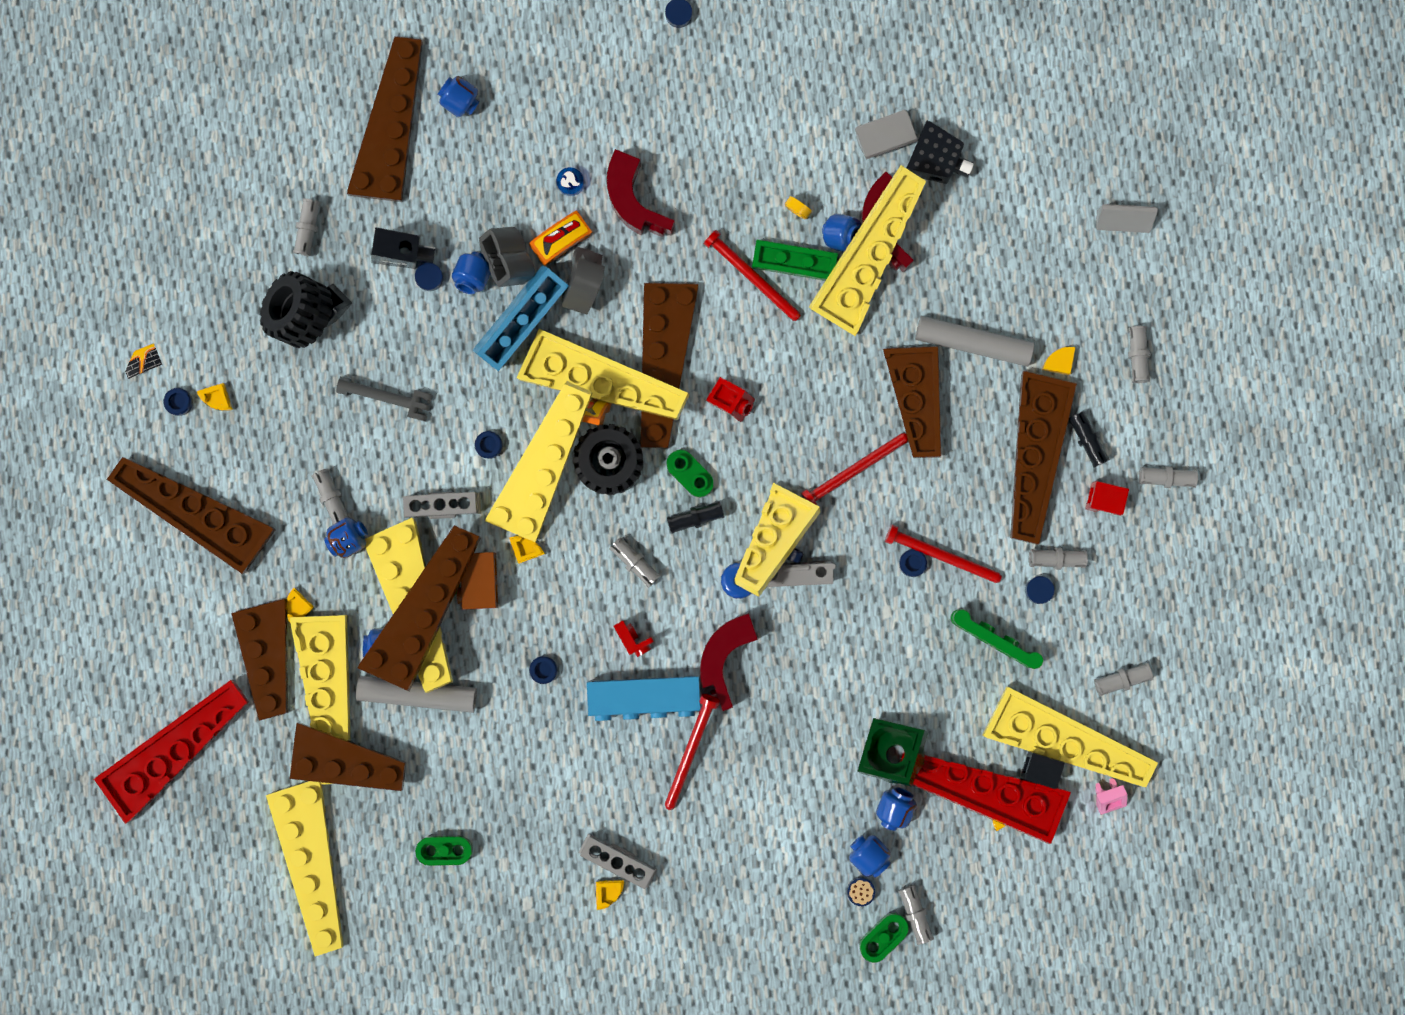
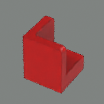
[1085,481,1129,516]

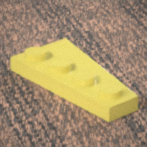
[735,483,820,597]

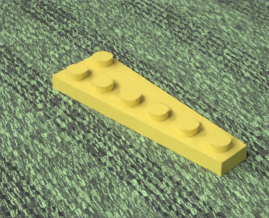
[809,165,926,336]
[516,329,689,420]
[485,381,593,542]
[365,518,453,693]
[290,615,351,784]
[982,686,1158,788]
[266,781,343,957]

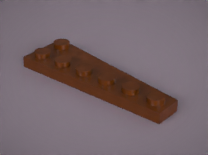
[347,36,423,202]
[641,283,698,448]
[1010,371,1077,545]
[106,457,276,574]
[358,525,481,692]

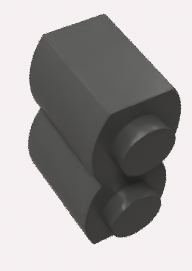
[479,227,535,287]

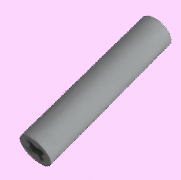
[915,316,1034,367]
[356,676,477,713]

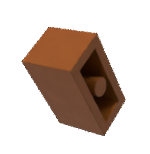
[457,552,498,609]

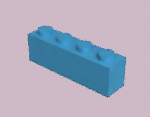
[472,265,569,372]
[587,676,700,721]

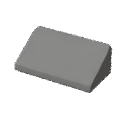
[855,110,917,160]
[1096,204,1158,233]

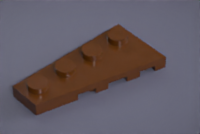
[883,346,941,458]
[231,599,288,721]
[290,722,406,791]

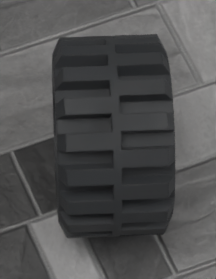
[260,271,333,348]
[573,424,644,495]

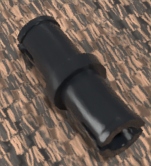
[1068,411,1110,468]
[667,501,725,534]

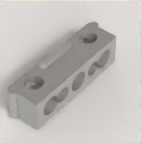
[403,492,481,519]
[767,561,836,587]
[579,834,657,889]

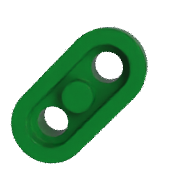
[666,450,713,498]
[415,836,473,866]
[859,913,908,963]

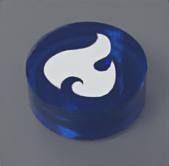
[556,167,584,196]

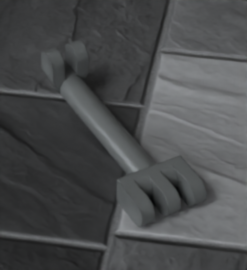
[336,376,433,422]

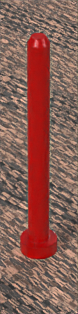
[703,230,801,321]
[801,433,908,505]
[885,524,1002,583]
[665,694,720,810]

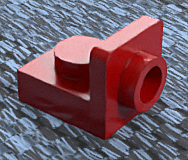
[706,377,755,422]
[614,621,654,657]

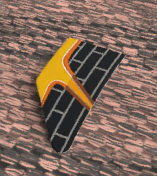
[125,343,163,379]

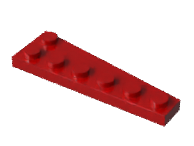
[94,680,249,824]
[900,752,1071,844]

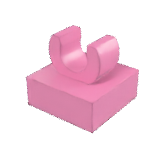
[1095,778,1127,815]

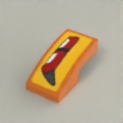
[529,210,592,266]
[582,399,611,425]

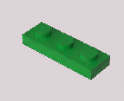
[752,240,838,281]

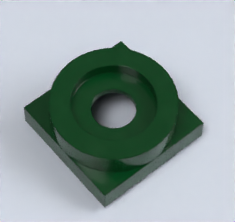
[857,718,928,787]

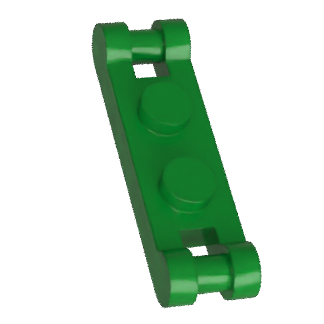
[950,610,1043,669]

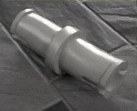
[293,198,321,256]
[1128,326,1151,383]
[598,447,621,469]
[1139,466,1198,488]
[312,469,349,525]
[609,536,661,588]
[1029,548,1088,570]
[1094,663,1153,697]
[898,885,934,945]

